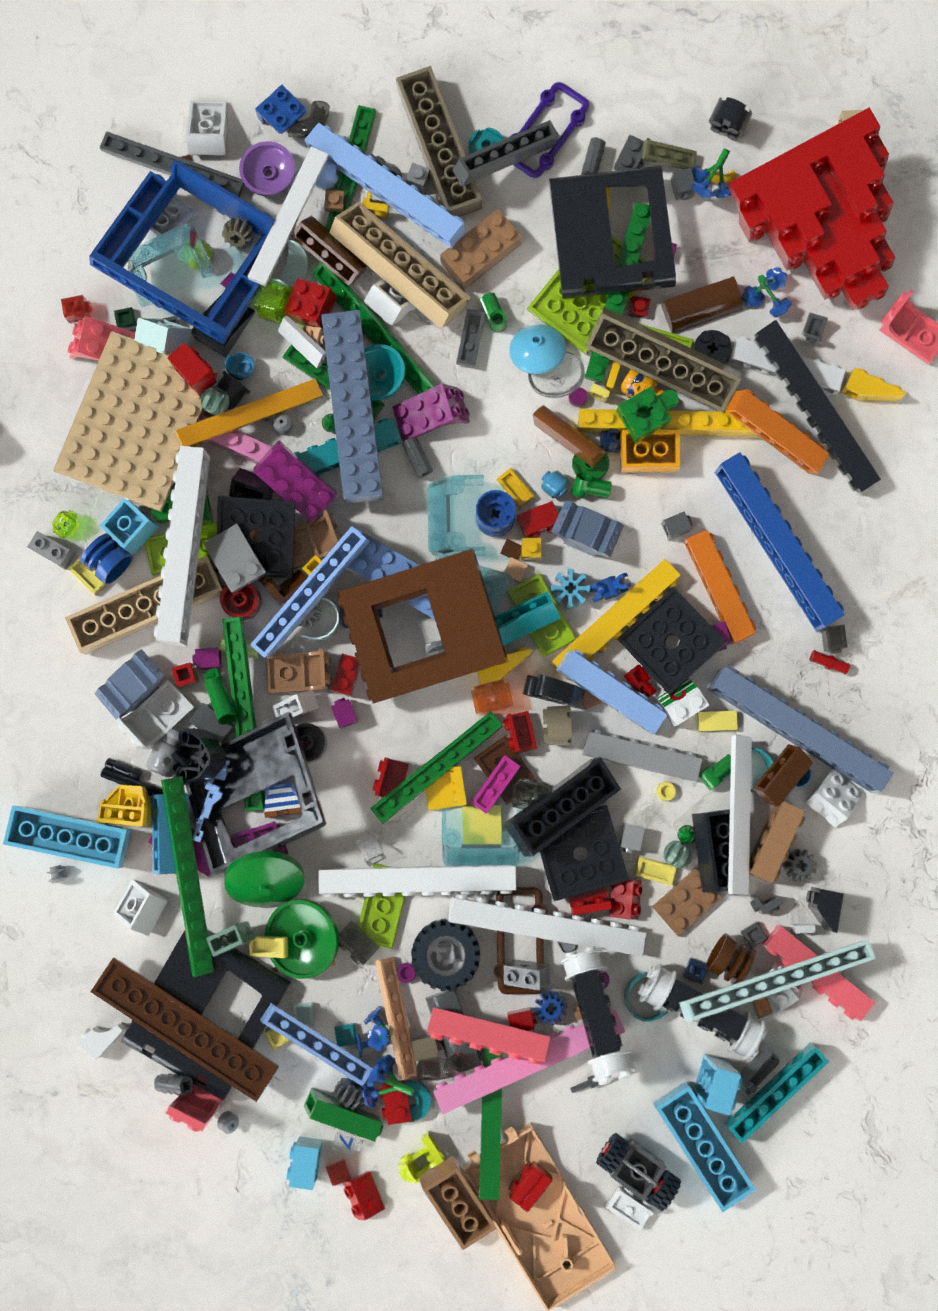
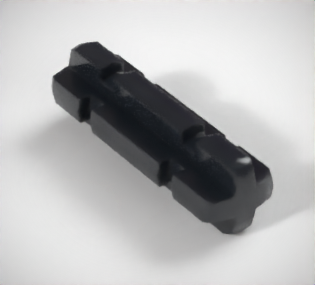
[104,758,143,780]

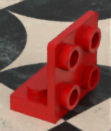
[372,757,409,797]
[569,887,612,916]

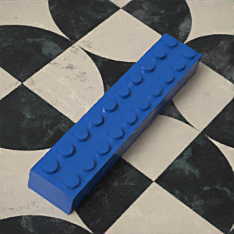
[714,452,845,632]

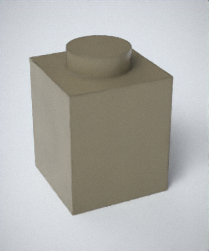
[411,1035,442,1061]

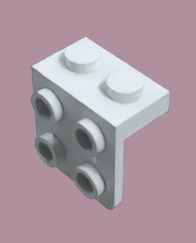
[805,769,862,827]

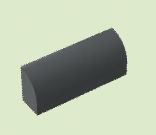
[425,989,481,1074]

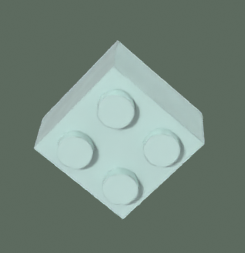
[134,318,192,354]

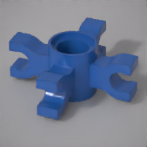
[589,573,632,603]

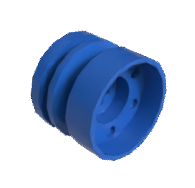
[476,490,516,537]
[80,533,133,585]

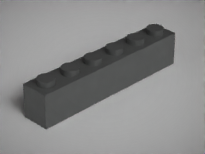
[453,120,559,187]

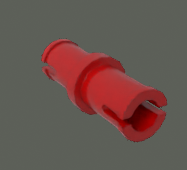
[809,650,850,675]

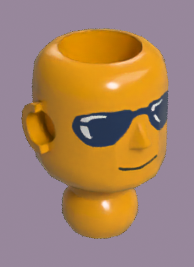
[621,369,665,398]

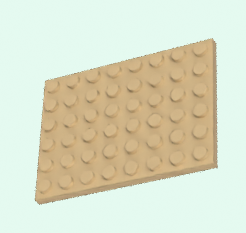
[53,331,219,512]

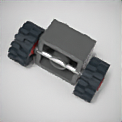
[596,1133,681,1211]

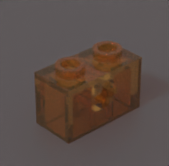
[471,680,514,714]

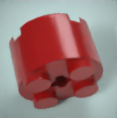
[220,583,261,621]

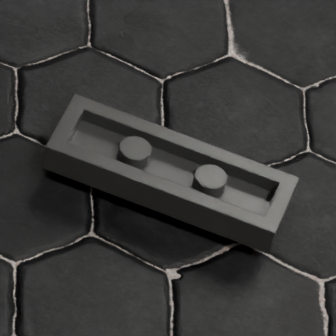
[456,309,486,368]

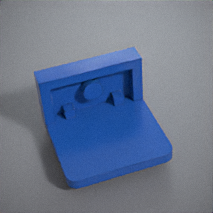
[255,84,306,134]

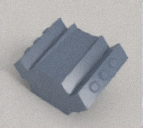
[551,500,624,557]
[95,649,164,720]

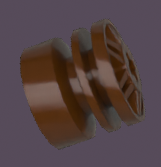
[706,933,756,984]

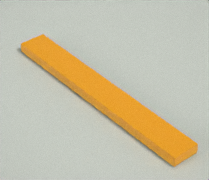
[175,379,323,447]

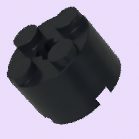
[709,97,752,141]
[692,330,732,364]
[293,723,327,763]

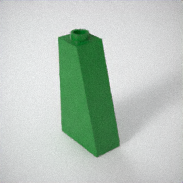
[304,1088,383,1142]

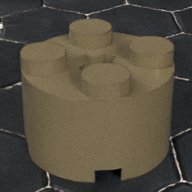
[543,706,572,745]

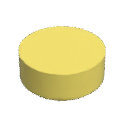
[656,782,676,801]

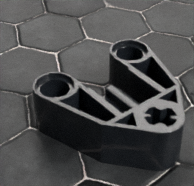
[522,675,585,709]
[176,728,227,785]

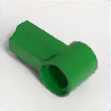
[480,292,507,333]
[571,473,612,499]
[699,754,731,791]

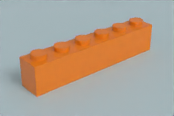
[725,389,829,474]
[684,530,756,645]

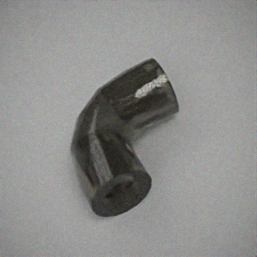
[288,101,330,138]
[416,1052,469,1081]

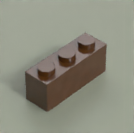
[753,744,813,807]

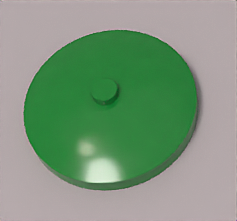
[224,851,304,907]
[265,899,339,979]

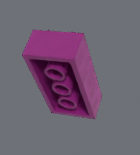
[253,440,337,523]

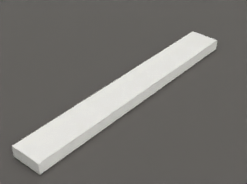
[248,147,329,287]
[728,735,752,895]

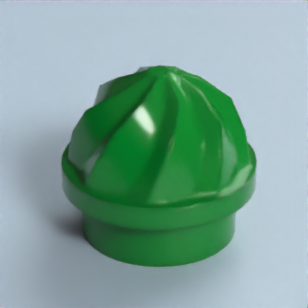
[322,413,335,432]
[677,825,695,844]

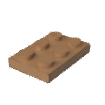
[651,868,722,937]

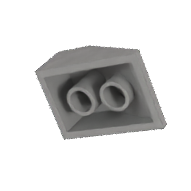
[203,524,267,593]

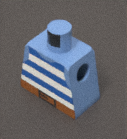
[264,780,302,818]

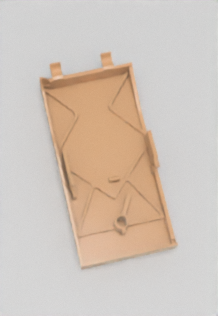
[463,1122,616,1311]

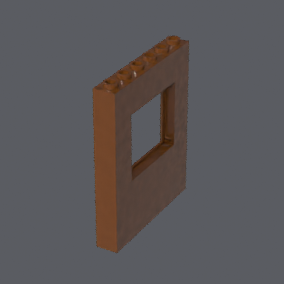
[338,549,509,704]

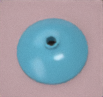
[509,324,566,374]

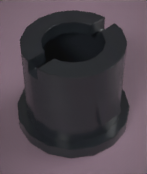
[215,370,251,410]

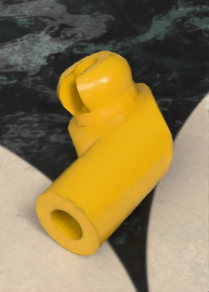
[710,170,737,185]

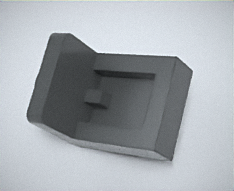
[802,312,828,343]
[750,894,783,914]

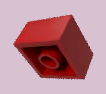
[283,278,337,329]
[167,342,217,397]

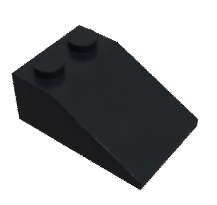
[191,294,256,358]

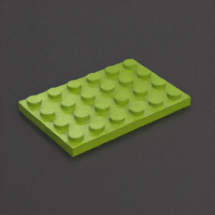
[527,234,647,355]

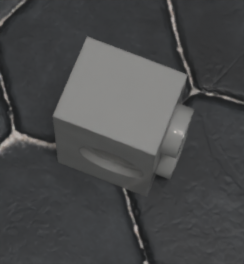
[27,531,75,570]

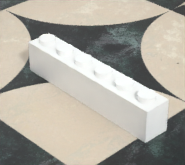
[727,337,846,396]

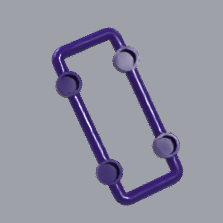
[510,82,590,178]

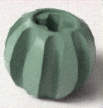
[200,386,229,415]
[663,840,693,869]

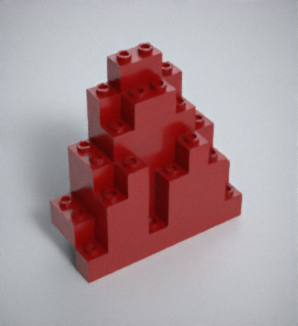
[729,107,896,310]

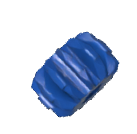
[534,990,568,1025]

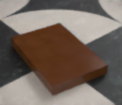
[474,736,538,805]

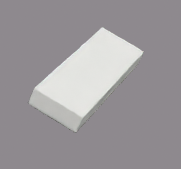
[278,316,326,368]

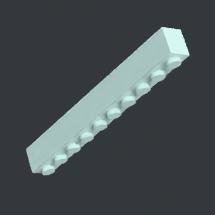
[679,939,876,1022]

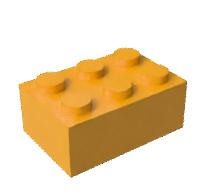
[620,429,680,473]

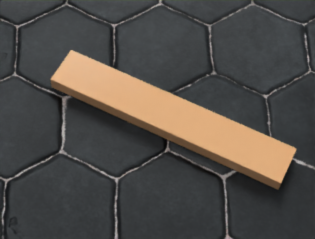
[375,957,419,1080]

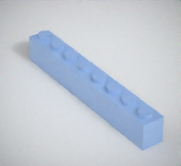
[250,526,370,659]

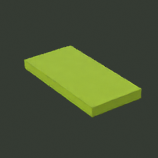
[145,522,217,575]
[506,573,577,658]
[355,863,405,949]

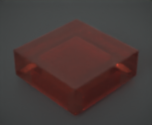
[326,1159,352,1186]

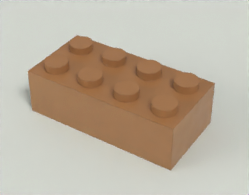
[440,209,522,290]
[749,801,805,884]
[419,1155,497,1250]

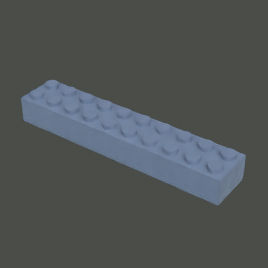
[321,310,384,505]
[707,666,894,793]

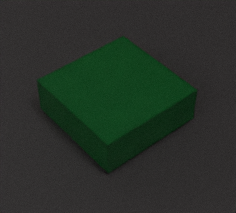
[114,307,137,328]

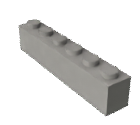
[582,729,702,782]

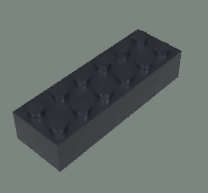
[503,757,621,857]

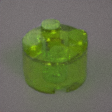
[254,282,292,324]

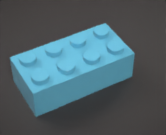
[693,1054,742,1116]

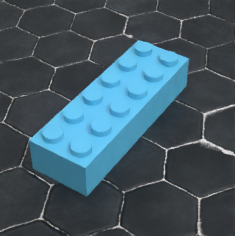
[3,806,132,869]
[653,1081,756,1212]

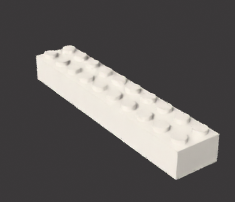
[154,446,211,646]

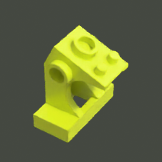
[397,1131,447,1184]

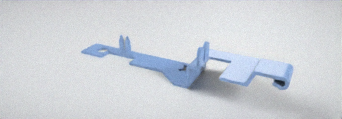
[192,760,230,842]

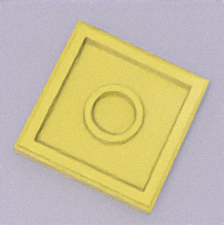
[462,805,502,845]

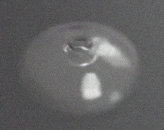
[528,352,585,398]

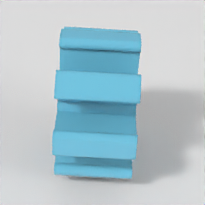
[550,569,590,610]

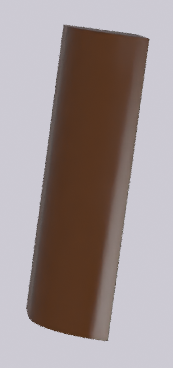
[291,215,368,286]
[662,276,742,333]

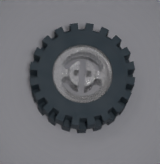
[411,919,480,991]

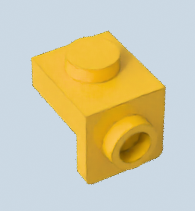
[362,192,389,220]

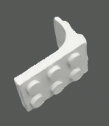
[116,680,195,750]

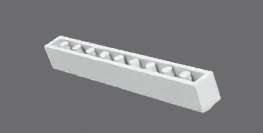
[319,865,516,897]
[448,894,646,956]

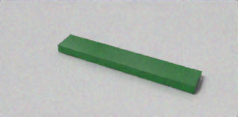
[282,344,385,421]

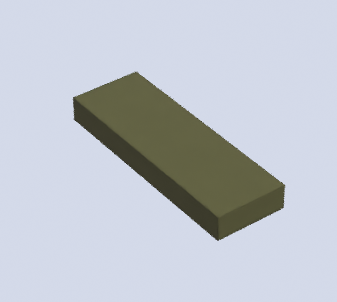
[642,139,697,170]

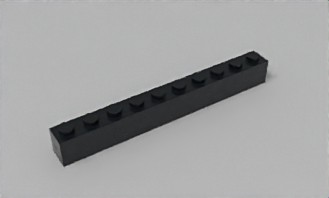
[754,320,881,493]

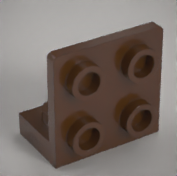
[258,569,307,606]

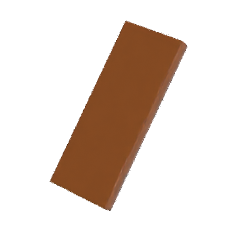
[532,405,605,468]

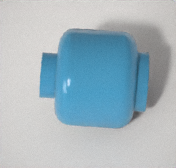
[541,470,569,498]

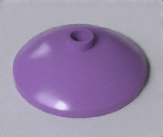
[239,141,295,196]

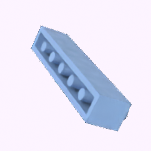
[556,650,667,734]
[260,1003,373,1086]

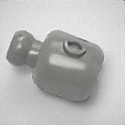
[147,729,181,778]

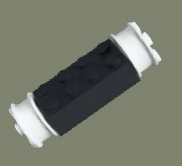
[560,946,636,1085]
[637,962,768,1061]

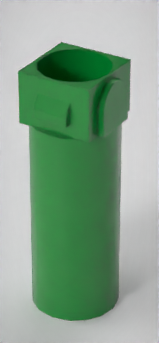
[201,667,237,725]

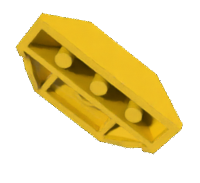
[97,785,152,827]

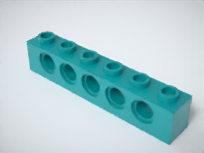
[724,1043,829,1144]

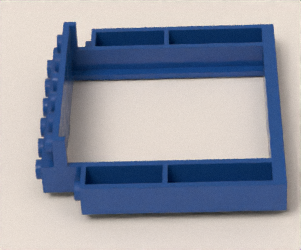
[89,159,281,344]

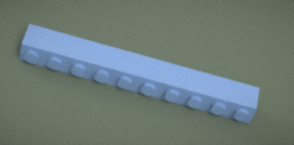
[305,123,465,249]

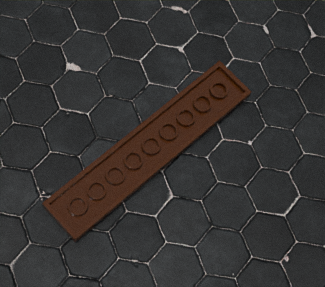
[90,957,279,1102]

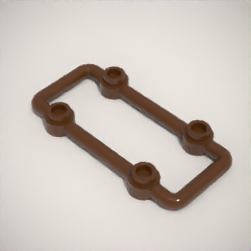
[493,887,547,995]

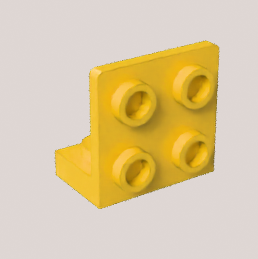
[425,766,467,811]

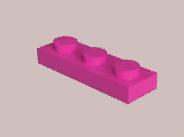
[471,755,520,814]

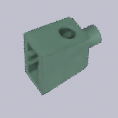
[206,921,255,957]

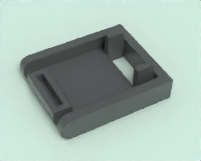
[739,1047,780,1096]

